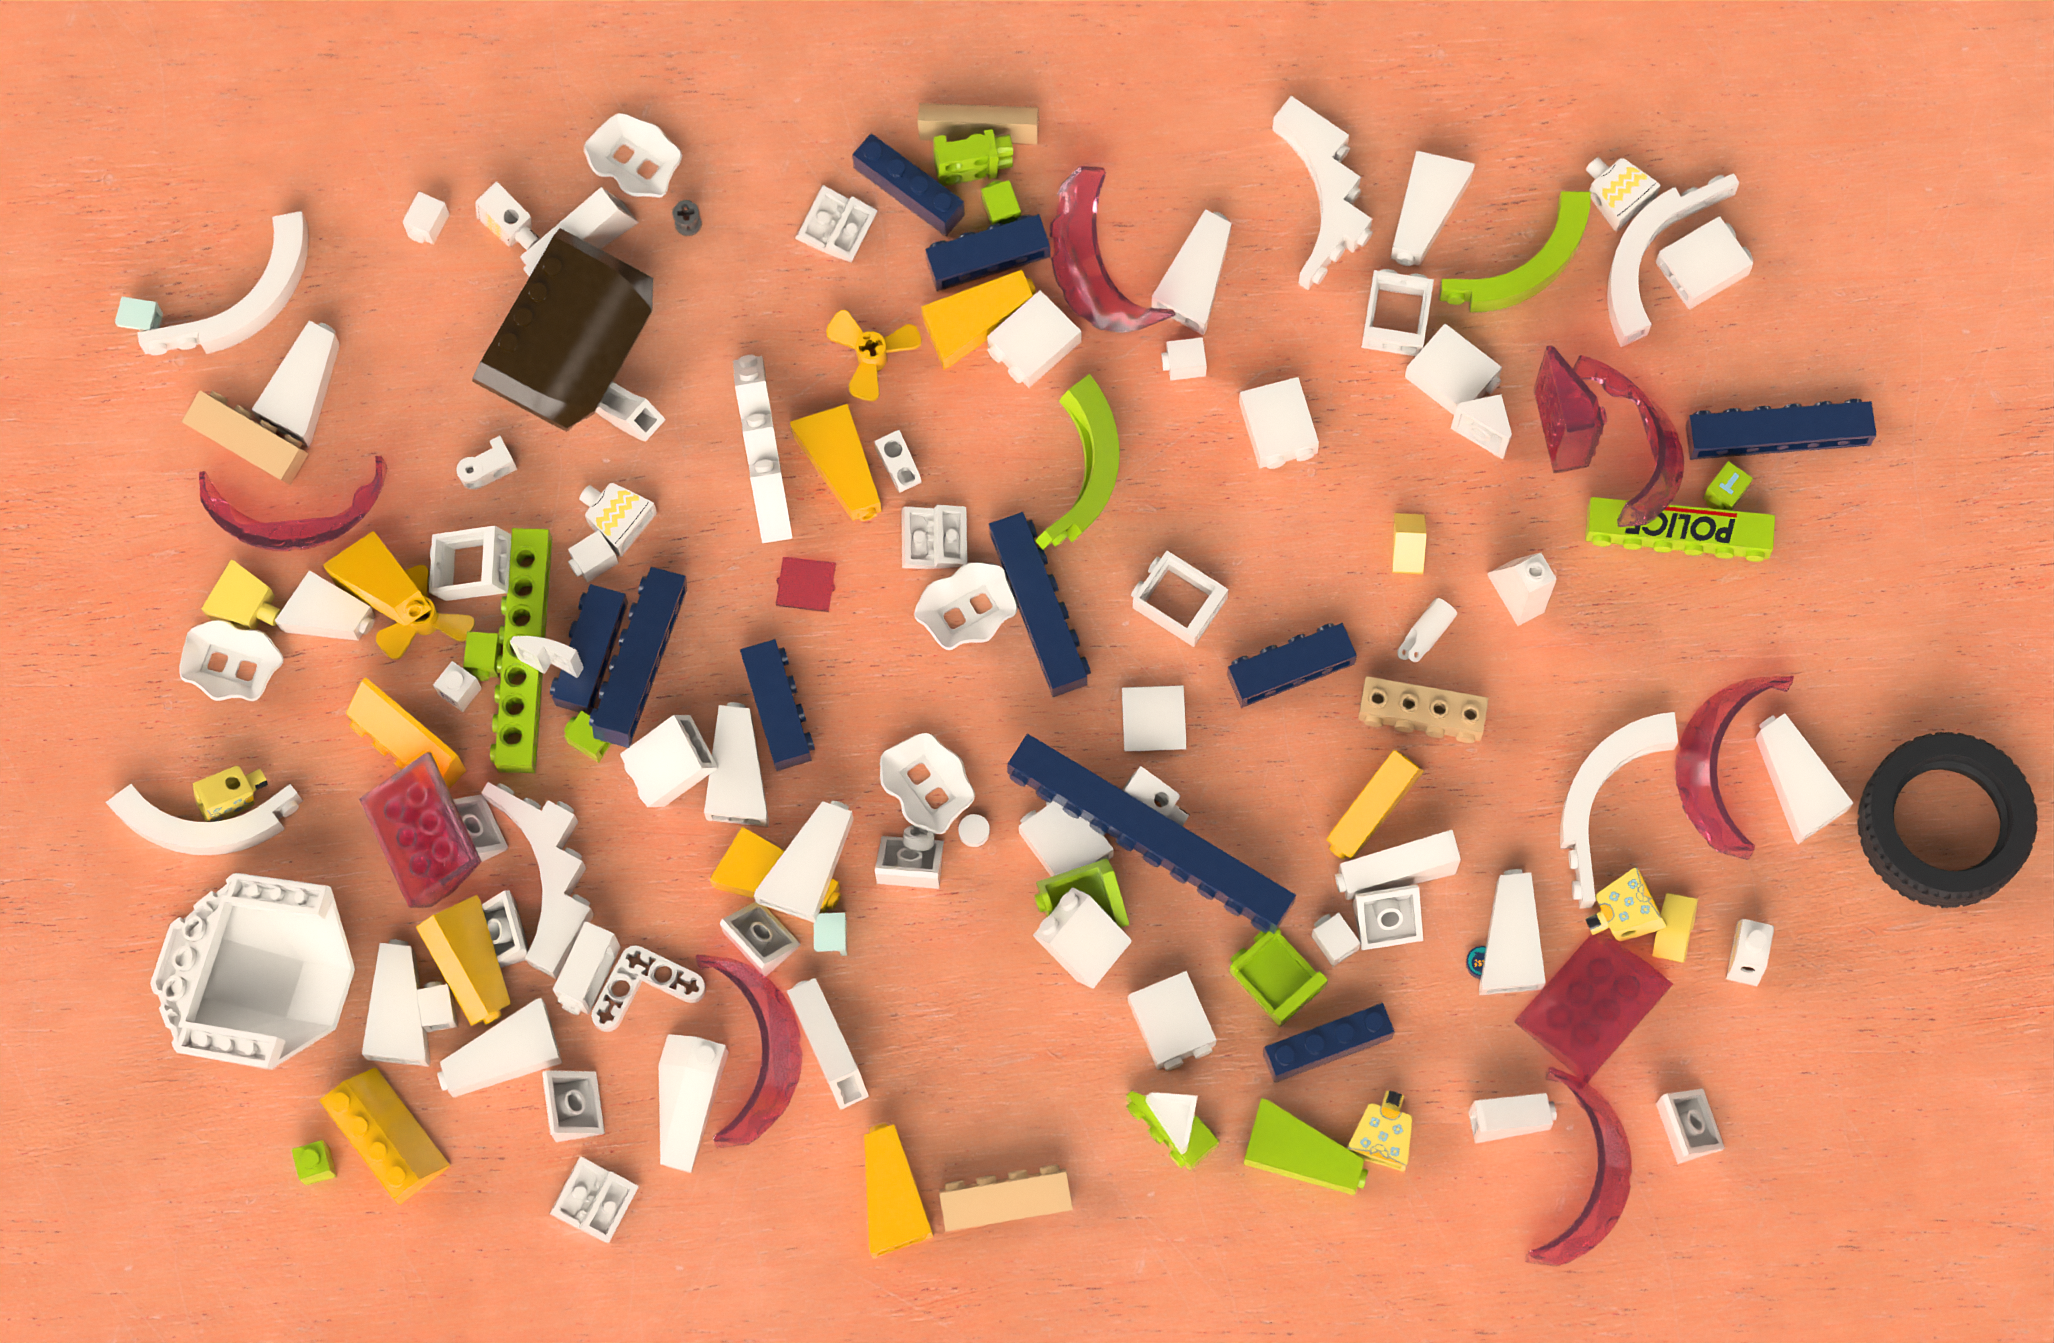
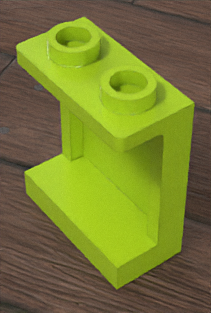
[1034,858,1130,928]
[1229,928,1328,1027]

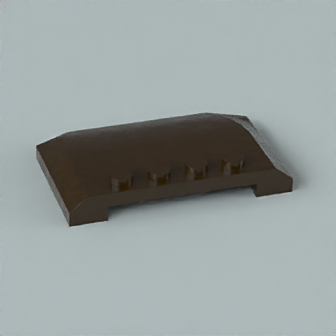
[472,228,653,432]

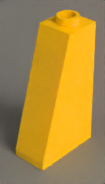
[921,270,1036,370]
[790,404,882,521]
[323,531,431,627]
[1326,750,1424,860]
[709,827,842,913]
[416,895,511,1026]
[864,1123,933,1258]

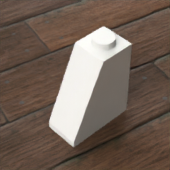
[275,571,375,641]
[1468,1093,1557,1143]

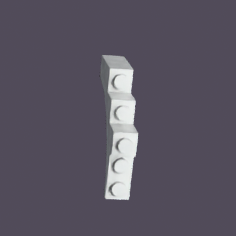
[1272,96,1373,290]
[733,355,792,543]
[481,782,594,979]

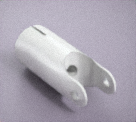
[1397,598,1457,662]

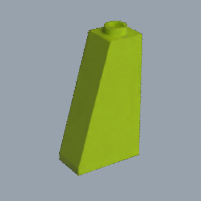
[1243,1098,1368,1195]

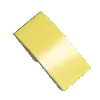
[1652,893,1698,962]

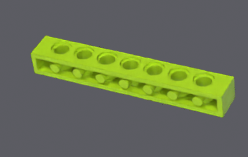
[490,528,552,773]

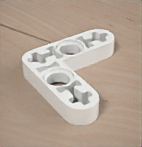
[591,946,706,1032]

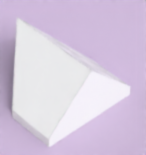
[1146,1092,1197,1155]

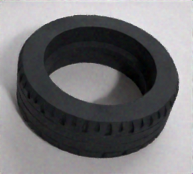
[1857,732,2038,908]

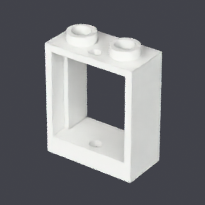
[1361,269,1434,356]
[428,526,511,601]
[1131,551,1229,647]
[553,921,621,1015]

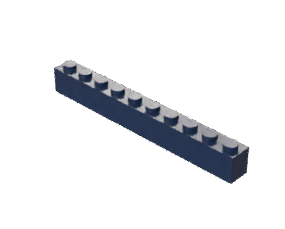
[1007,733,1296,934]

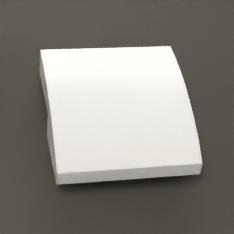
[795,185,878,262]
[901,505,967,569]
[510,636,584,678]
[1122,685,1186,752]
[549,1157,639,1243]

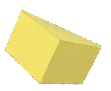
[1392,513,1427,574]

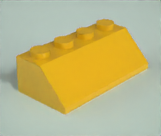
[346,677,467,798]
[319,1067,451,1206]

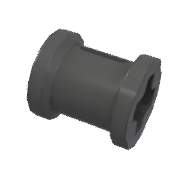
[672,200,702,236]

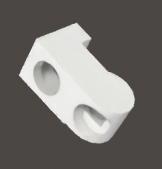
[875,430,922,493]
[456,436,518,490]

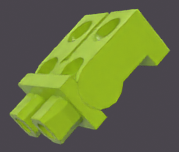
[933,129,1013,186]

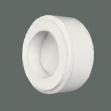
[958,814,990,847]
[903,825,935,851]

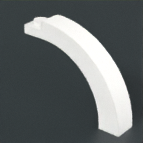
[596,382,666,441]
[106,784,303,855]

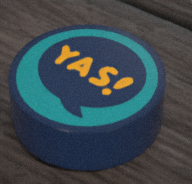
[1466,946,1486,979]

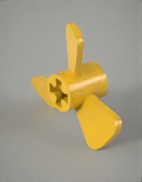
[826,310,922,402]
[376,565,475,660]

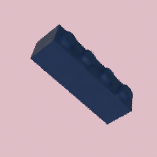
[852,133,965,237]
[925,214,1050,291]
[550,584,628,715]
[1227,623,1357,708]
[740,639,815,771]
[1263,1003,1395,1083]

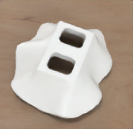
[584,114,682,197]
[914,562,1017,650]
[179,620,283,701]
[880,733,975,834]

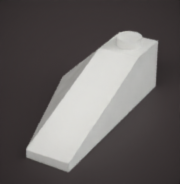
[659,1034,729,1173]

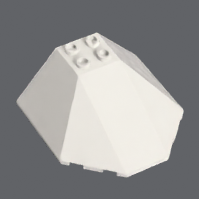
[150,873,355,1070]

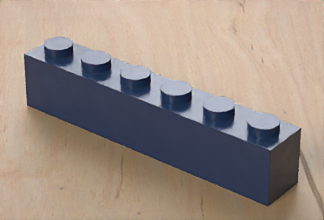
[1685,399,1877,460]
[989,512,1091,697]
[589,567,687,748]

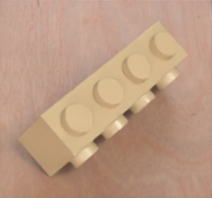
[181,390,309,485]
[1358,676,1489,743]
[939,1164,1073,1231]

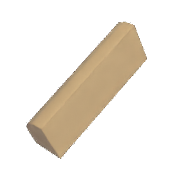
[918,103,1039,144]

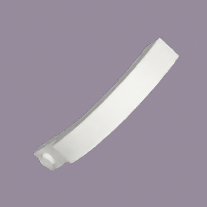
[1607,173,1739,347]
[137,211,309,355]
[1560,712,1678,909]

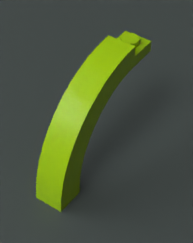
[1439,191,1591,313]
[1035,373,1120,550]

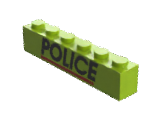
[1585,497,1775,562]

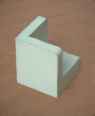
[115,297,163,332]
[814,913,847,956]

